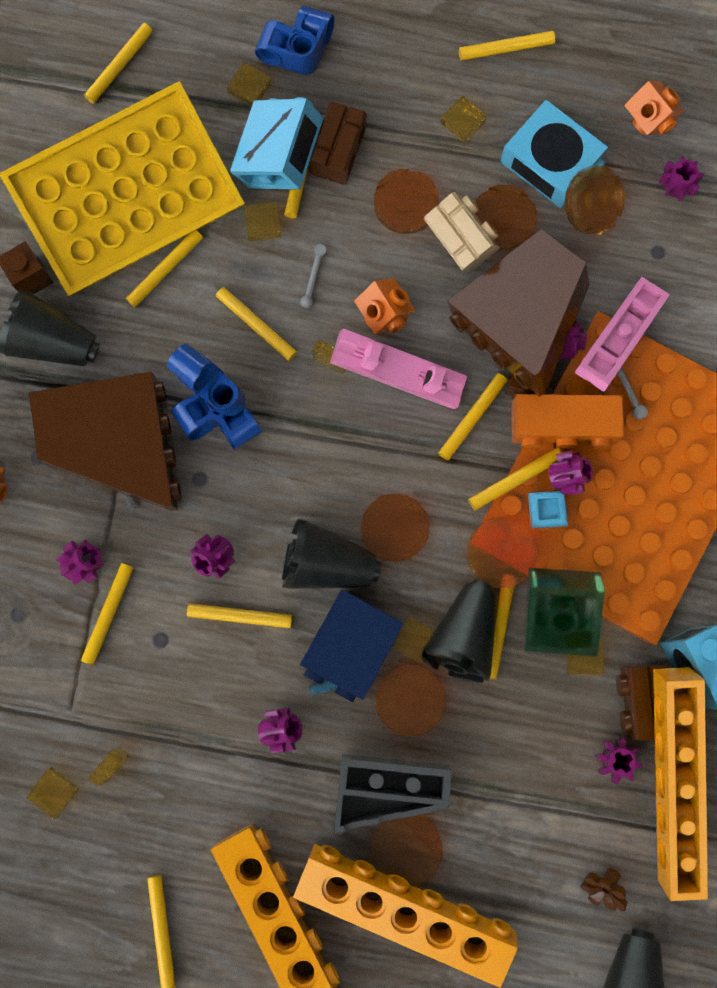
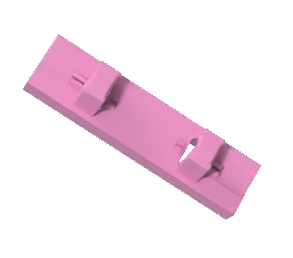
[574,276,670,392]
[330,328,467,409]

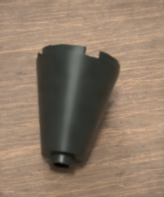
[0,289,100,367]
[282,518,381,589]
[421,580,498,683]
[603,928,665,988]

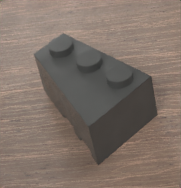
[334,754,452,834]

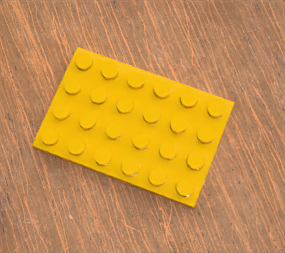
[0,81,245,297]

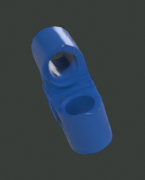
[255,5,335,75]
[167,343,246,416]
[172,390,262,450]

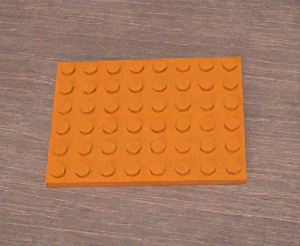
[470,311,717,646]

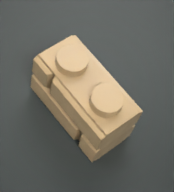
[424,192,500,273]

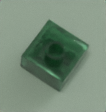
[523,568,605,656]

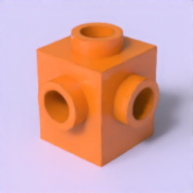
[624,81,684,135]
[354,278,415,334]

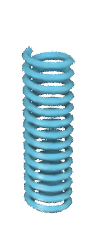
[308,681,337,696]

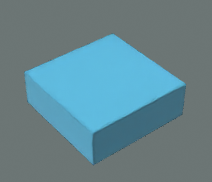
[528,491,568,529]

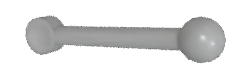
[300,244,327,308]
[617,367,648,420]

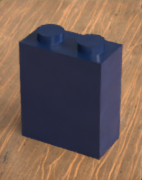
[300,589,404,703]

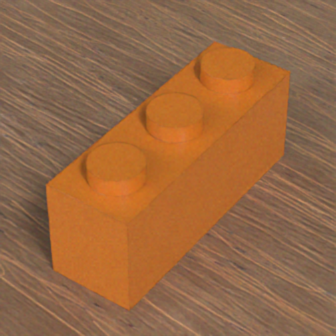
[511,394,623,449]

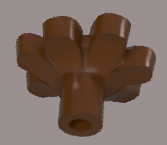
[580,868,627,911]

